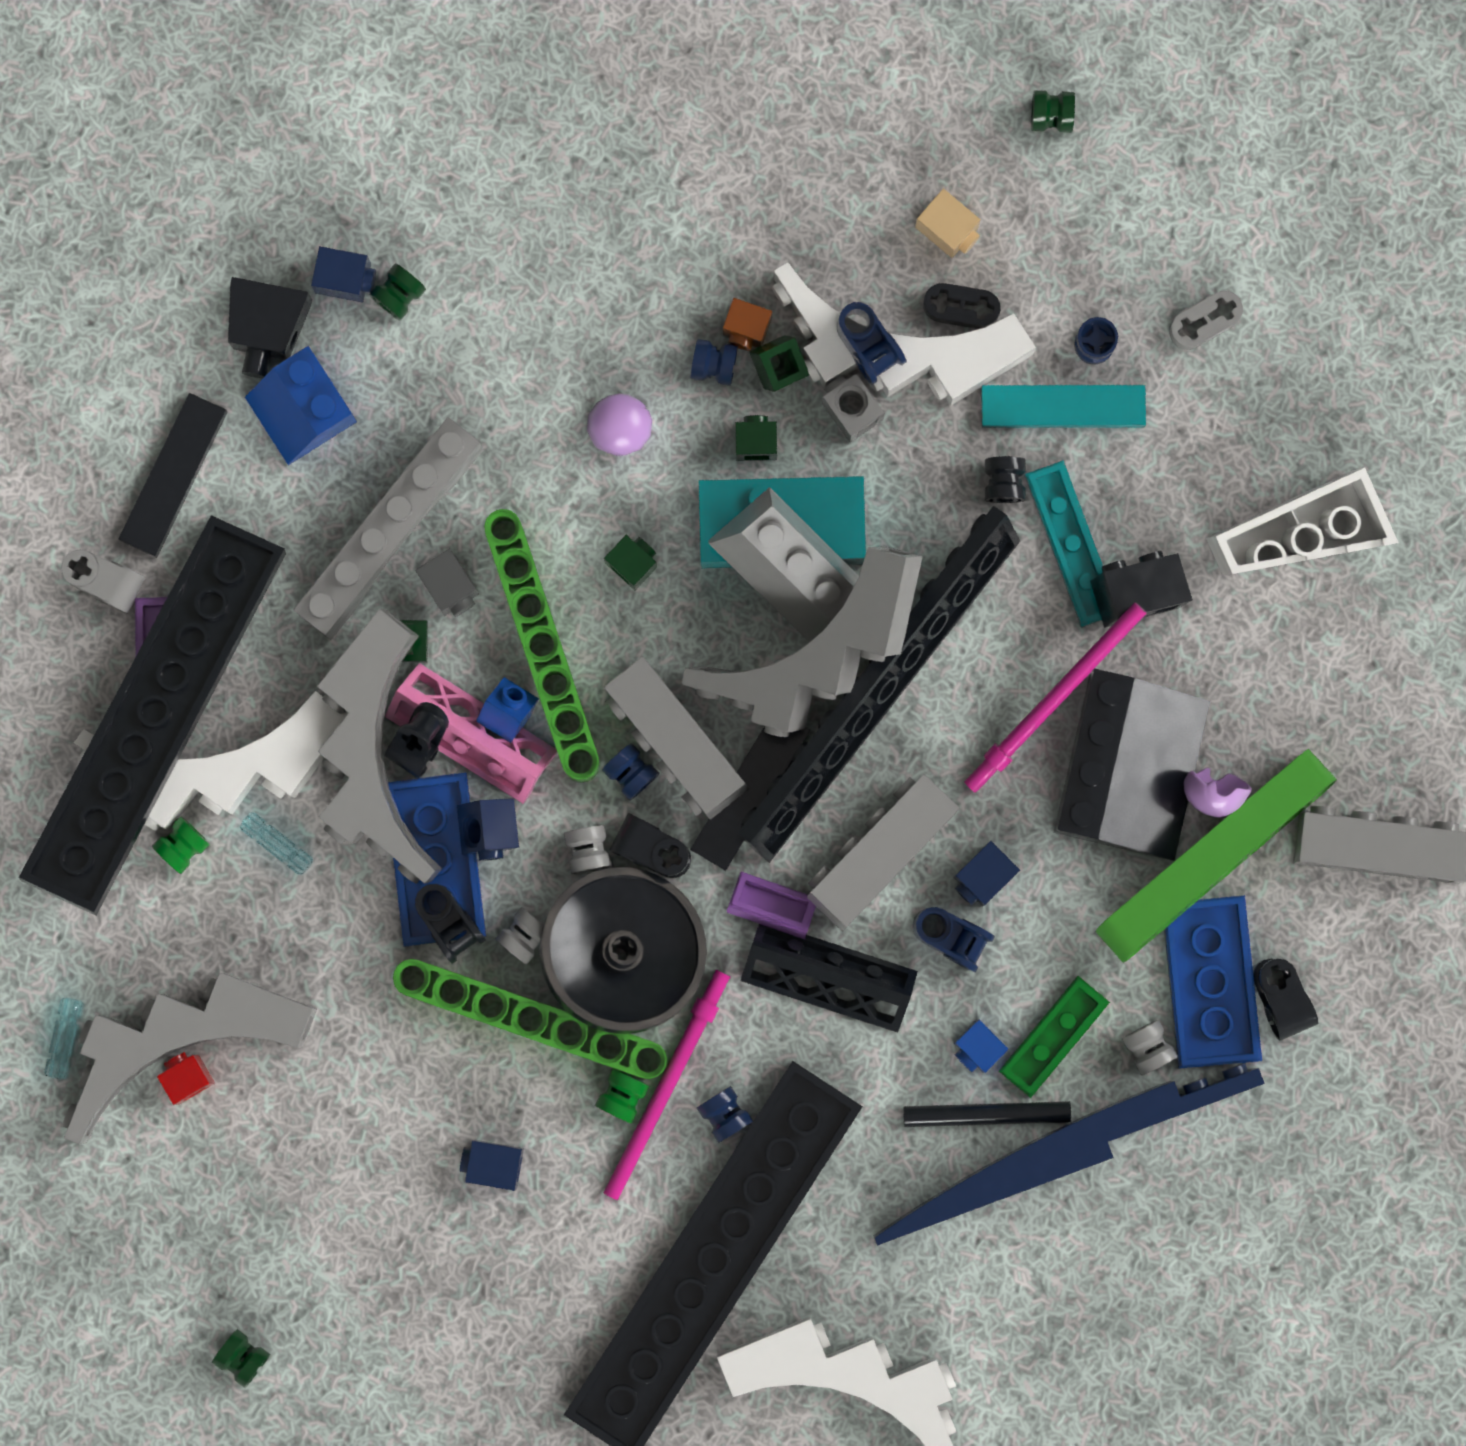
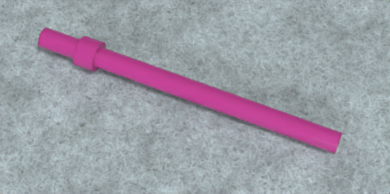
[964,602,1147,793]
[603,970,730,1200]

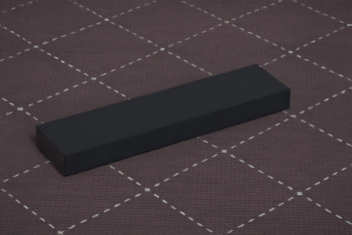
[118,393,228,558]
[690,726,810,871]

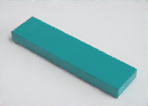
[981,385,1146,428]
[1024,460,1103,628]

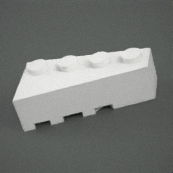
[1206,468,1399,575]

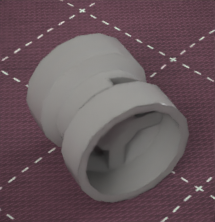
[564,825,612,874]
[495,907,543,965]
[1122,1020,1178,1076]

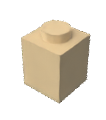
[915,188,981,258]

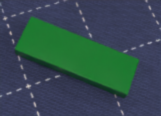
[998,976,1110,1098]

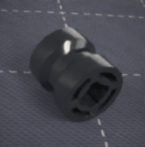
[985,456,1026,503]

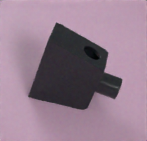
[228,277,312,379]

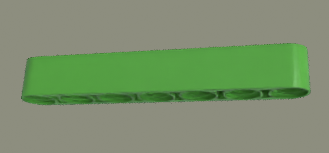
[484,509,600,783]
[1095,749,1337,963]
[393,959,668,1079]

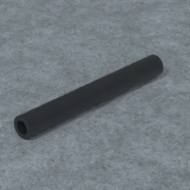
[903,1101,1071,1127]

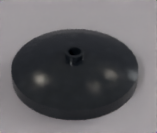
[539,867,707,1034]

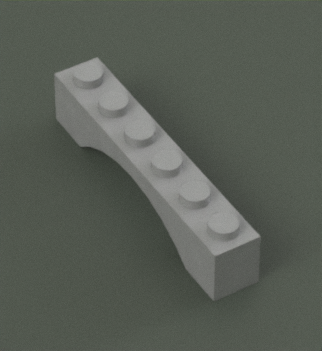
[293,417,484,640]

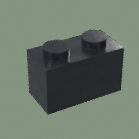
[1090,551,1193,628]

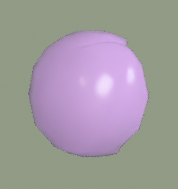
[587,394,652,456]
[1184,768,1252,818]

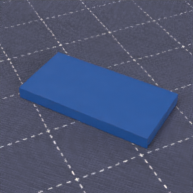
[388,772,487,947]
[1164,895,1262,1069]

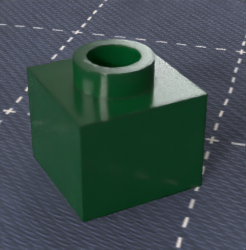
[749,335,810,392]
[735,415,777,461]
[604,534,657,591]

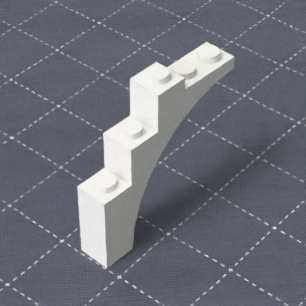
[771,262,1036,406]
[74,691,348,831]
[717,1316,957,1446]

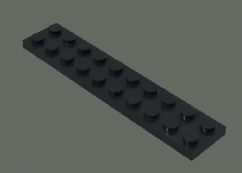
[737,506,1020,863]
[19,515,286,916]
[564,1061,863,1446]

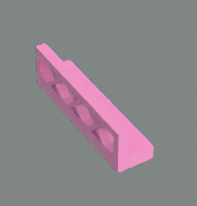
[385,663,557,804]

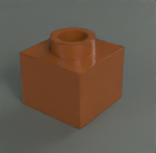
[723,298,772,351]

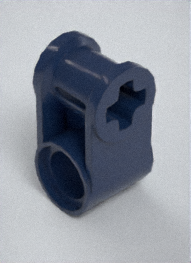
[837,302,907,385]
[912,907,995,973]

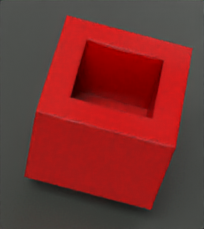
[157,1052,215,1105]

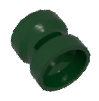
[1031,90,1075,133]
[369,263,426,321]
[212,1329,271,1388]

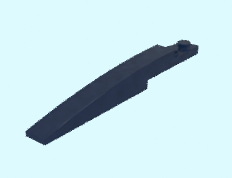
[873,1063,1265,1246]

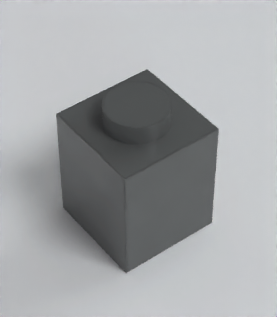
[415,548,479,617]

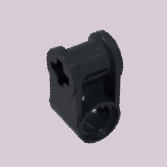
[384,702,449,779]
[609,813,691,878]
[415,884,486,964]
[1253,958,1319,1041]

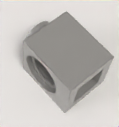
[822,373,885,443]

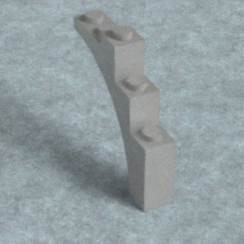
[681,546,923,737]
[317,609,442,884]
[63,973,317,1144]

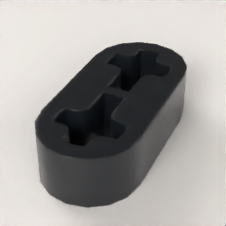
[923,283,1001,329]

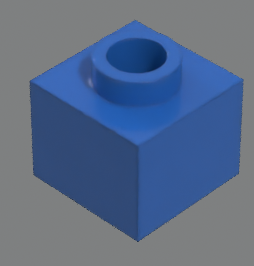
[476,677,539,743]
[954,1019,1009,1073]

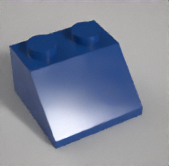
[245,346,357,466]

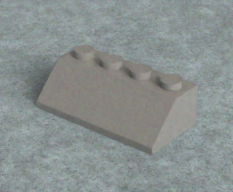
[708,487,859,642]

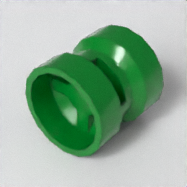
[152,816,210,874]
[595,1068,650,1124]

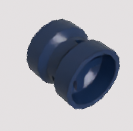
[1074,317,1119,365]
[690,339,738,386]
[602,743,660,801]
[697,1086,753,1143]

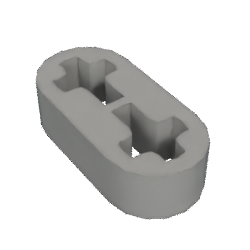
[1169,291,1243,350]

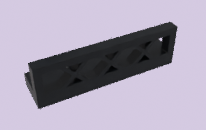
[741,924,918,1033]

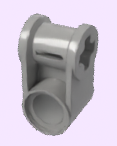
[61,549,146,614]

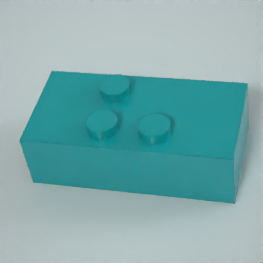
[699,476,866,569]

